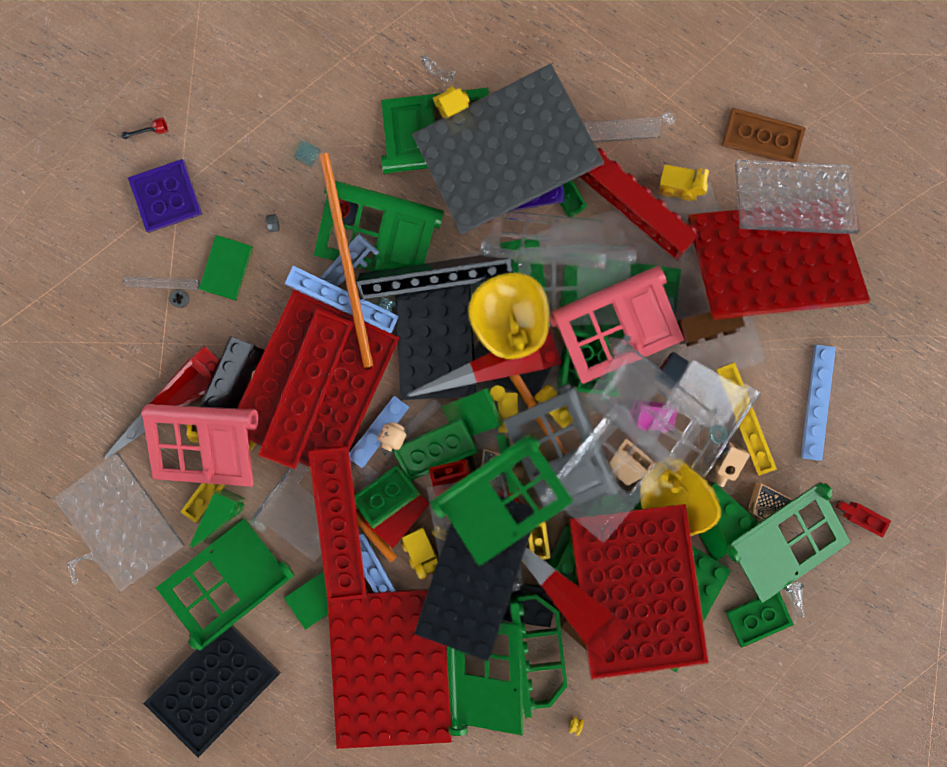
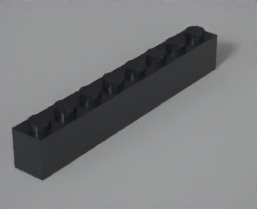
[356,251,514,300]

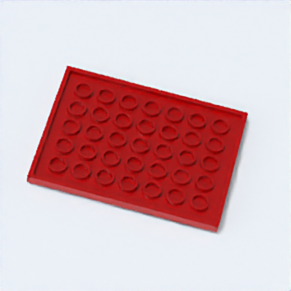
[688,200,870,320]
[237,289,400,467]
[569,504,709,680]
[328,589,452,749]

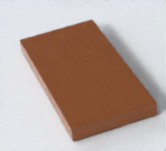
[721,108,806,165]

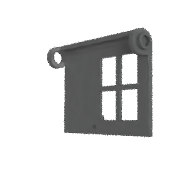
[503,384,620,514]

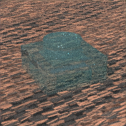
[294,140,320,167]

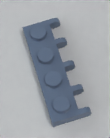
[320,233,379,287]

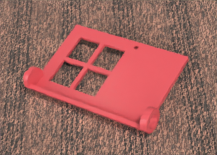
[549,266,684,384]
[141,404,258,487]

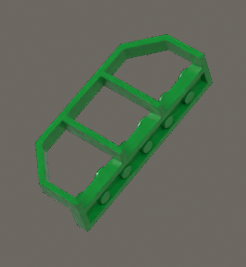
[510,592,568,718]

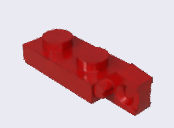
[835,500,891,538]

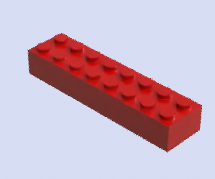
[579,148,698,261]

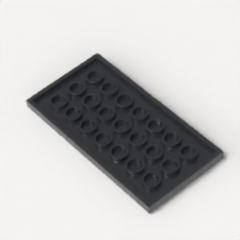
[414,495,539,661]

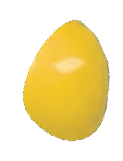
[469,273,549,359]
[640,458,720,535]

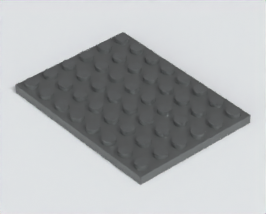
[412,63,603,235]

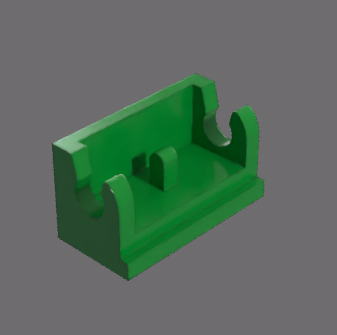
[559,180,588,220]

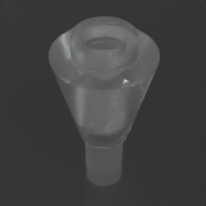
[784,581,805,617]

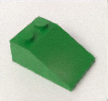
[189,488,245,548]

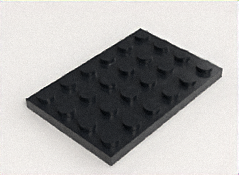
[395,284,476,400]
[143,625,281,758]

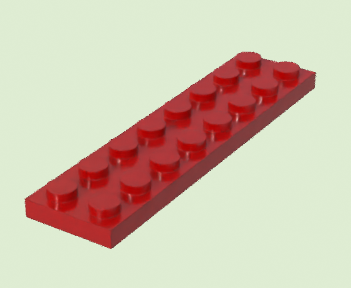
[258,309,353,470]
[308,445,367,602]

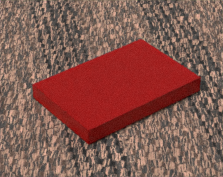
[363,495,430,549]

